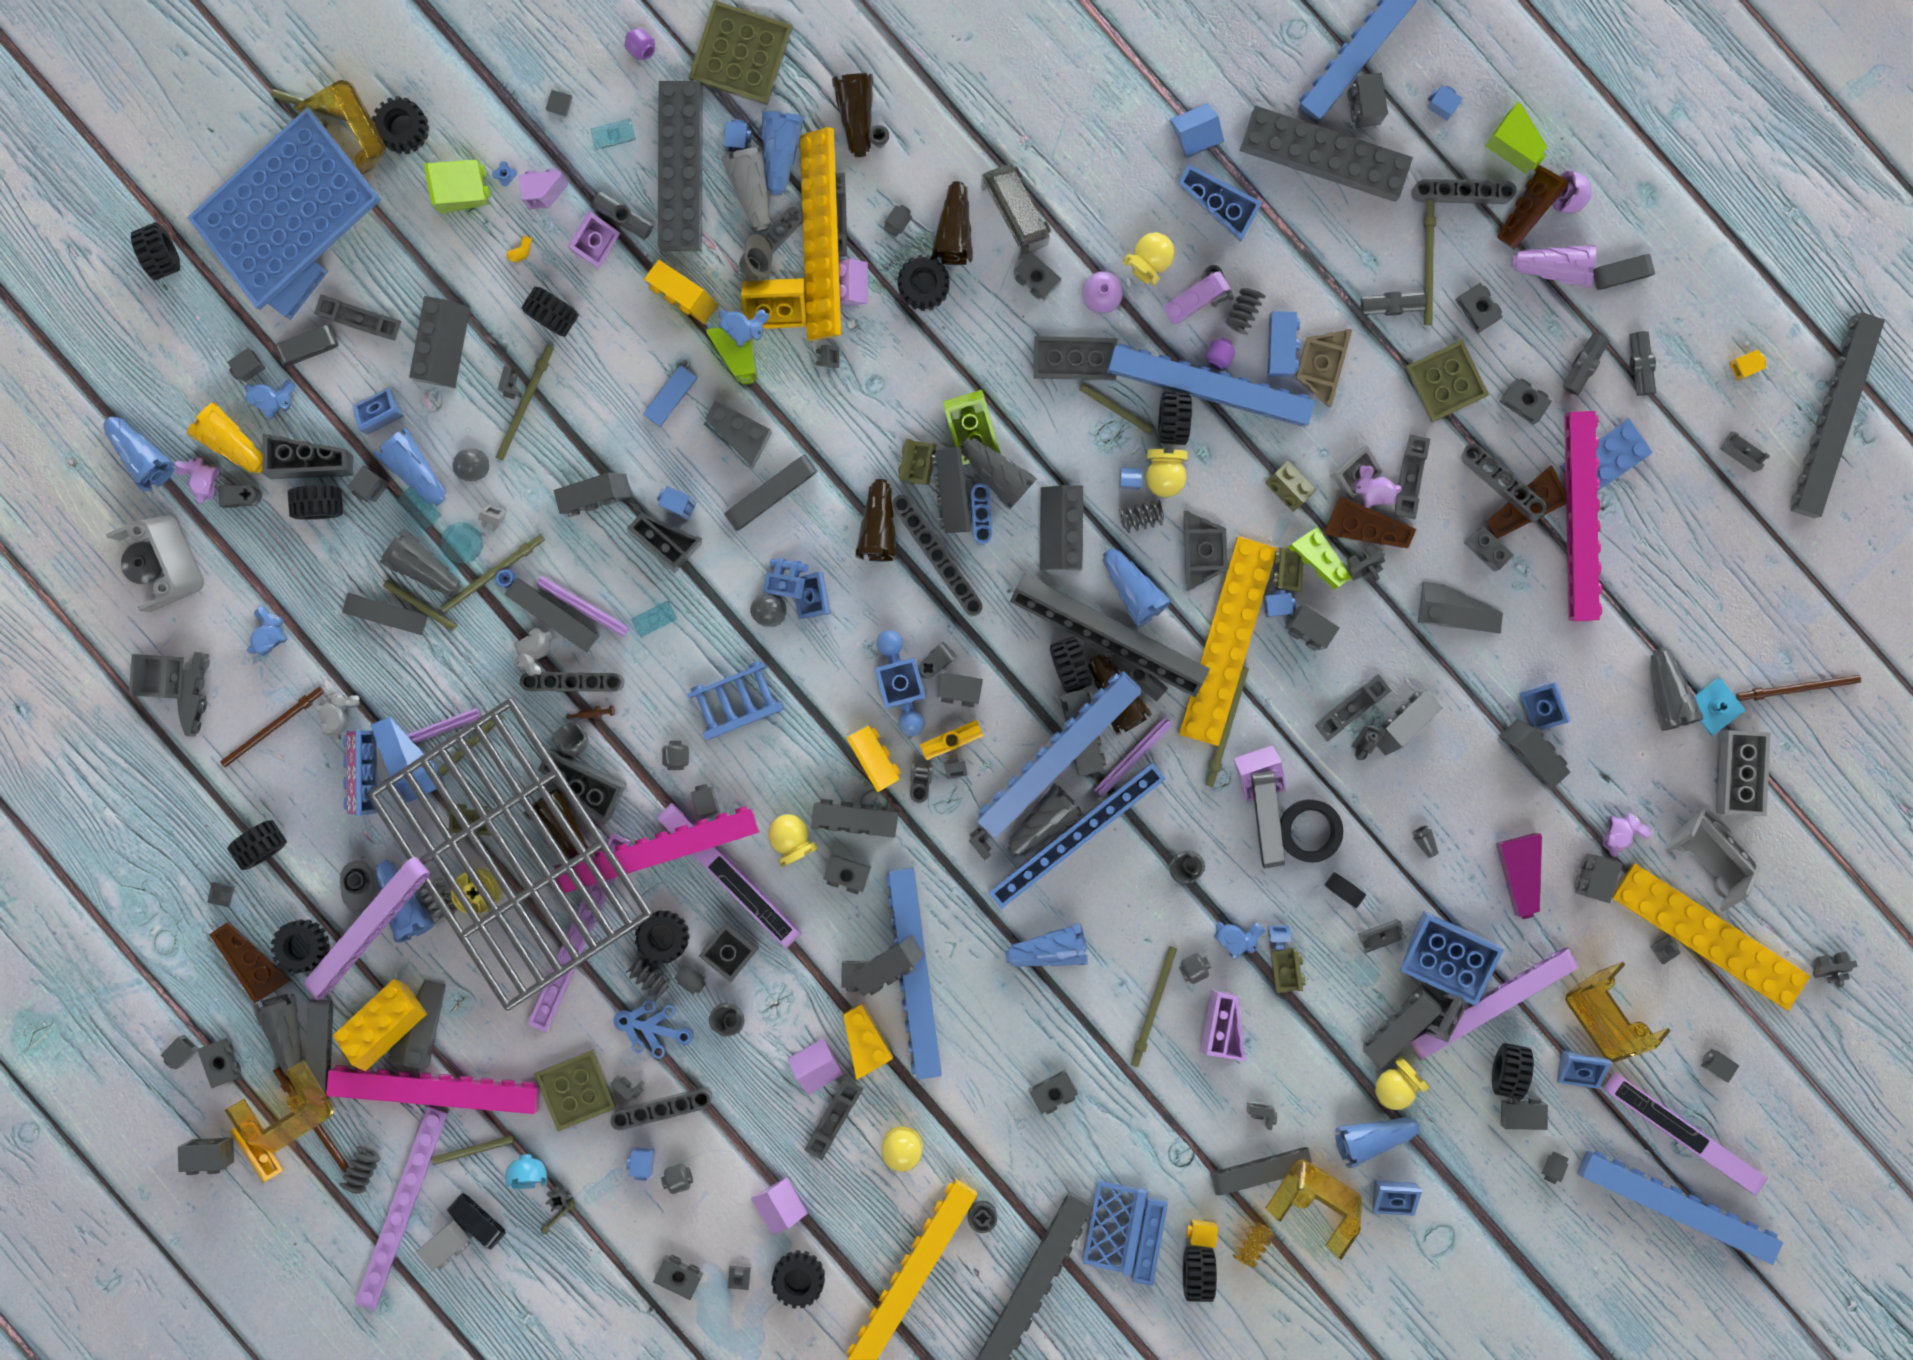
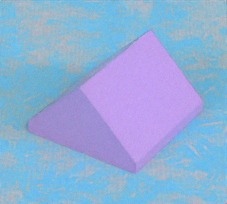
[567,211,620,268]
[788,1038,845,1095]
[751,1177,808,1235]

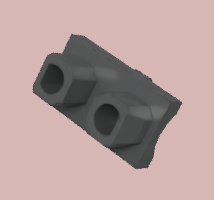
[1347,545,1385,581]
[1813,951,1858,988]

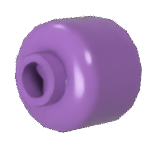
[624,28,655,60]
[1205,338,1236,370]

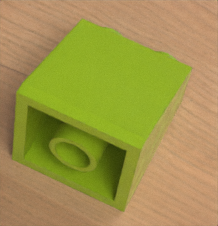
[1485,102,1548,174]
[424,159,491,214]
[706,327,758,385]

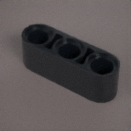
[447,1193,506,1250]

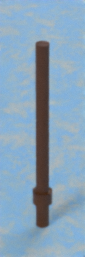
[1736,675,1861,701]
[220,686,325,768]
[273,1066,350,1173]

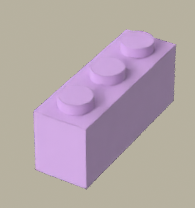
[1163,271,1231,325]

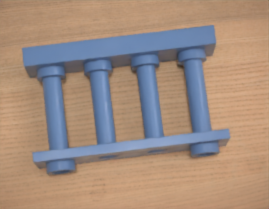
[687,661,784,740]

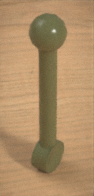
[541,1201,575,1234]

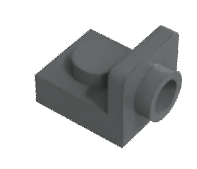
[498,366,522,399]
[969,827,991,860]
[610,1075,645,1101]
[1246,1102,1277,1130]

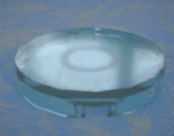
[441,523,483,564]

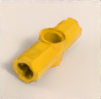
[919,720,984,761]

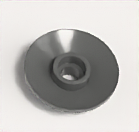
[121,543,162,584]

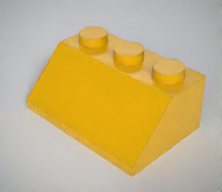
[741,278,806,329]
[846,725,902,792]

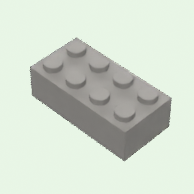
[1716,730,1771,816]

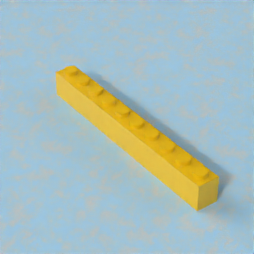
[845,1179,977,1360]

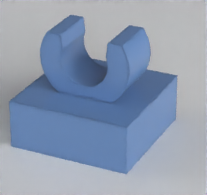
[1268,926,1292,950]

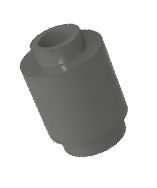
[883,205,912,237]
[674,965,706,995]
[1541,1151,1569,1184]

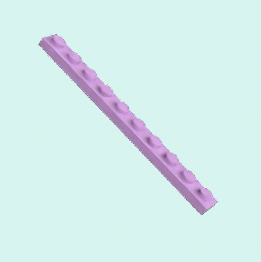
[528,833,632,1033]
[355,1105,449,1310]

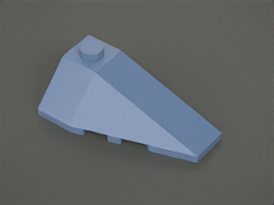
[371,717,444,803]

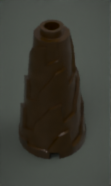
[832,73,873,157]
[931,181,973,266]
[855,479,897,562]
[1088,654,1152,735]
[523,788,588,860]

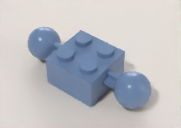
[875,630,926,737]

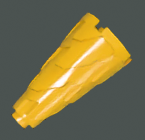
[186,402,263,474]

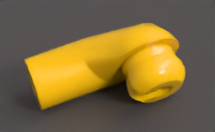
[506,236,532,263]

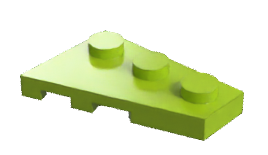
[1287,526,1352,590]

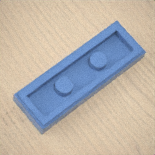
[643,365,698,427]

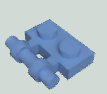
[763,558,808,599]

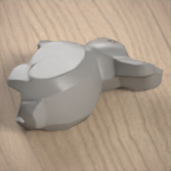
[514,628,553,676]
[316,693,360,740]

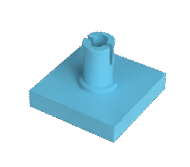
[1695,677,1746,736]

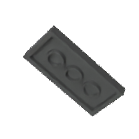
[1033,336,1117,381]

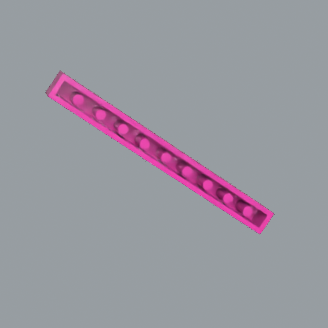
[1564,411,1602,621]
[550,806,760,893]
[326,1065,540,1114]

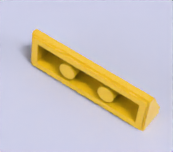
[230,1118,283,1183]

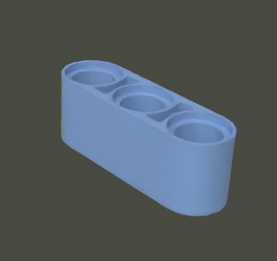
[971,483,992,545]

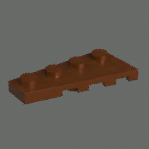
[1497,165,1569,250]
[1485,465,1566,539]
[1323,496,1416,549]
[209,922,291,1004]

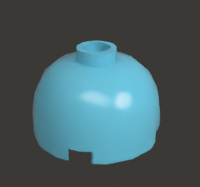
[505,1154,547,1189]

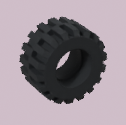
[372,96,429,154]
[131,222,180,281]
[897,255,949,311]
[521,286,579,337]
[1158,391,1192,445]
[288,485,343,520]
[1049,636,1092,693]
[227,820,287,870]
[635,910,690,964]
[271,919,330,974]
[1492,1043,1534,1100]
[1183,1247,1217,1302]
[771,1250,825,1309]

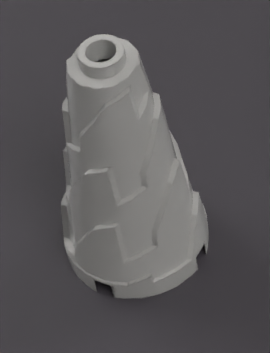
[722,147,770,232]

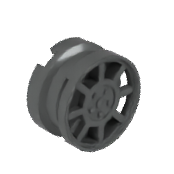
[968,1200,997,1233]

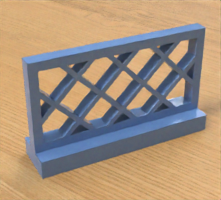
[1083,1180,1148,1276]

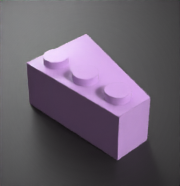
[1200,989,1246,1062]

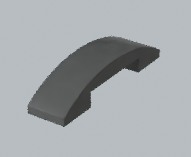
[835,173,847,256]
[314,294,402,341]
[1395,434,1430,519]
[342,593,428,635]
[1314,675,1392,742]
[804,1078,864,1160]

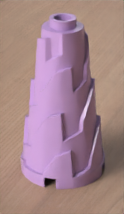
[1512,245,1596,288]

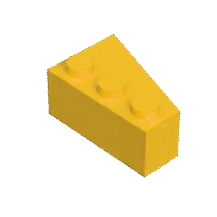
[644,259,719,325]
[843,1002,893,1080]

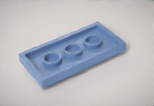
[1560,419,1653,491]

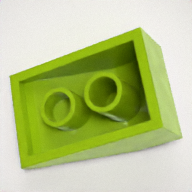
[943,390,1001,465]

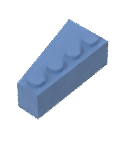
[1178,164,1262,242]

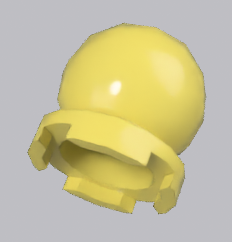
[1122,232,1175,287]
[1145,449,1188,498]
[768,814,819,868]
[1375,1056,1430,1110]
[881,1126,923,1172]

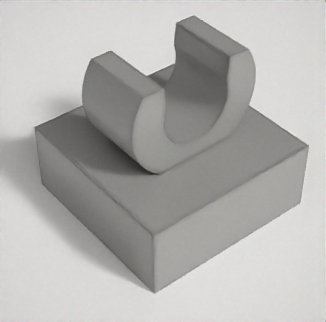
[478,504,506,531]

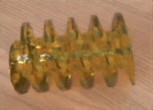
[1232,1219,1275,1267]

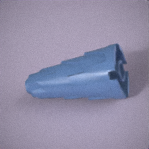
[762,111,804,195]
[103,417,175,491]
[373,428,446,506]
[1102,548,1171,627]
[375,860,435,943]
[1005,923,1088,967]
[1335,1117,1419,1168]

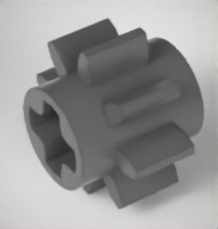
[545,1186,572,1213]

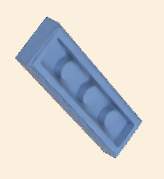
[1132,1198,1168,1286]

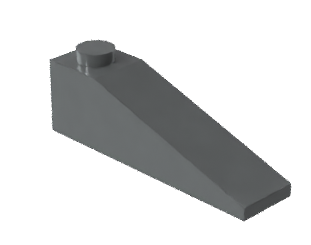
[1418,582,1503,634]
[388,980,446,1070]

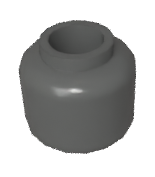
[662,741,689,770]
[1179,953,1211,984]
[661,1164,693,1194]

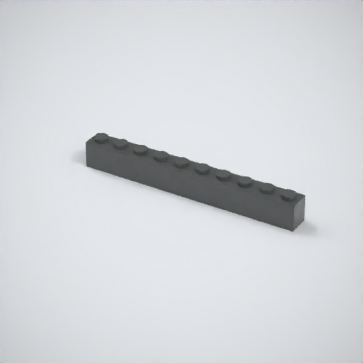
[1790,312,1885,518]
[1010,574,1210,697]
[975,1191,1093,1360]

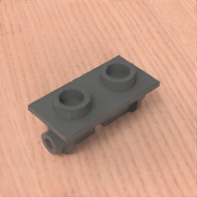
[1351,724,1386,760]

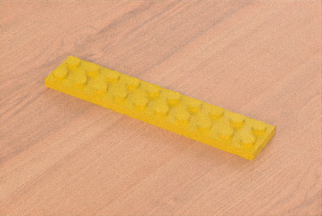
[800,127,841,341]
[1178,536,1278,746]
[1612,863,1811,1011]

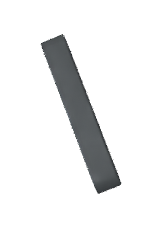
[892,495,983,616]

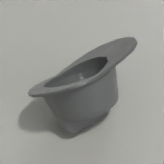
[739,234,772,280]
[340,861,375,911]

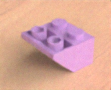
[519,169,568,209]
[839,259,868,306]
[1234,745,1286,803]

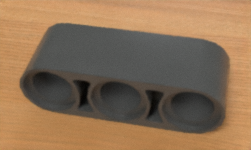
[1593,254,1656,290]
[275,325,339,366]

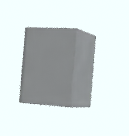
[1330,445,1383,499]

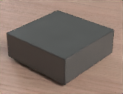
[546,90,572,117]

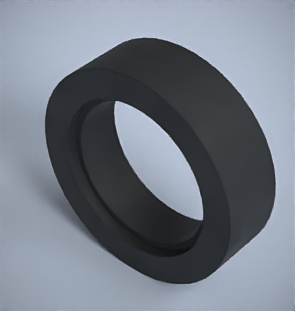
[1280,799,1344,863]

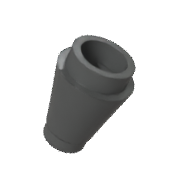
[869,125,889,148]
[1412,825,1439,858]

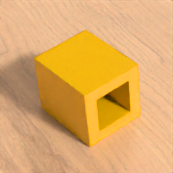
[1729,349,1767,381]
[1186,1219,1218,1248]

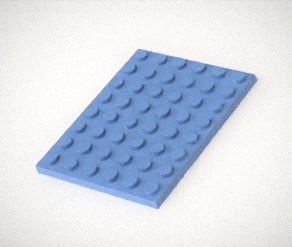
[187,107,382,310]

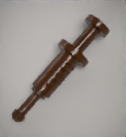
[566,705,615,719]

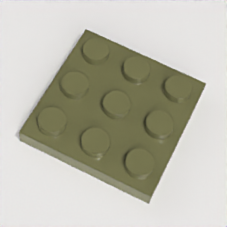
[1405,340,1489,423]
[534,1049,617,1132]

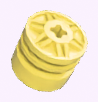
[451,869,502,914]

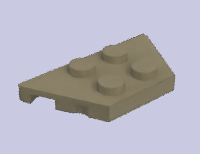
[1296,329,1352,407]

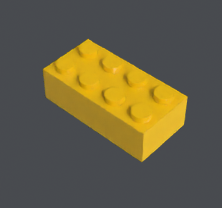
[332,979,427,1071]

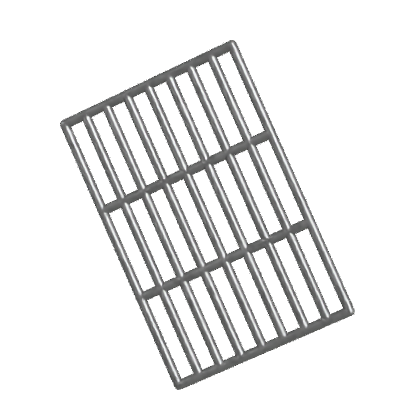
[366,698,653,1011]

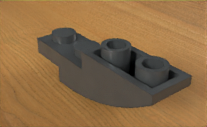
[177,652,210,736]

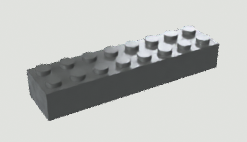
[658,81,703,251]
[1239,105,1413,202]

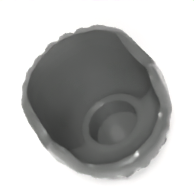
[452,449,489,482]
[750,594,787,627]
[552,722,588,757]
[1169,850,1206,883]
[709,1003,745,1036]

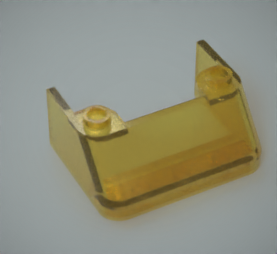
[293,80,385,175]
[1565,962,1670,1062]
[225,1060,334,1152]
[1265,1159,1362,1260]

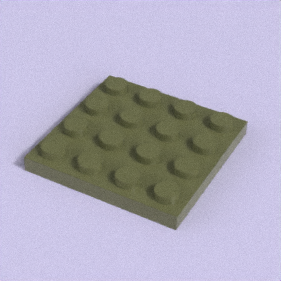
[689,0,793,105]

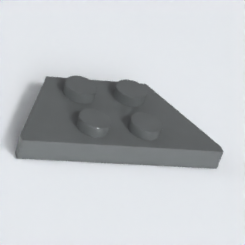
[1183,511,1228,591]

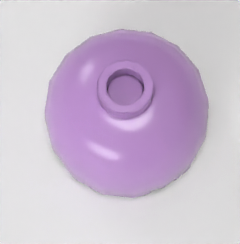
[1552,171,1592,214]
[1082,271,1123,314]

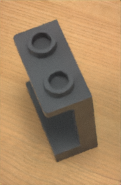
[129,654,184,699]

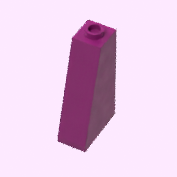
[1496,833,1542,919]

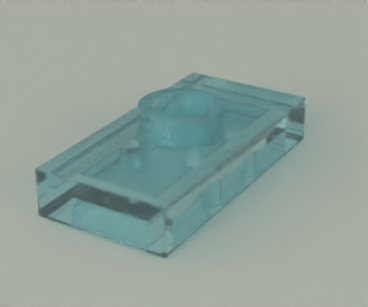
[590,119,636,150]
[397,487,442,530]
[631,601,678,638]

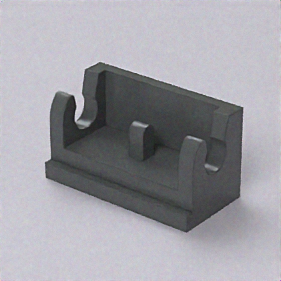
[1720,431,1770,472]
[1358,919,1406,953]
[1426,993,1466,1042]

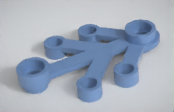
[613,999,693,1059]

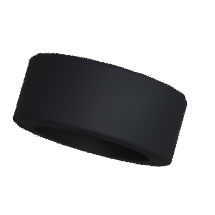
[1325,872,1366,908]

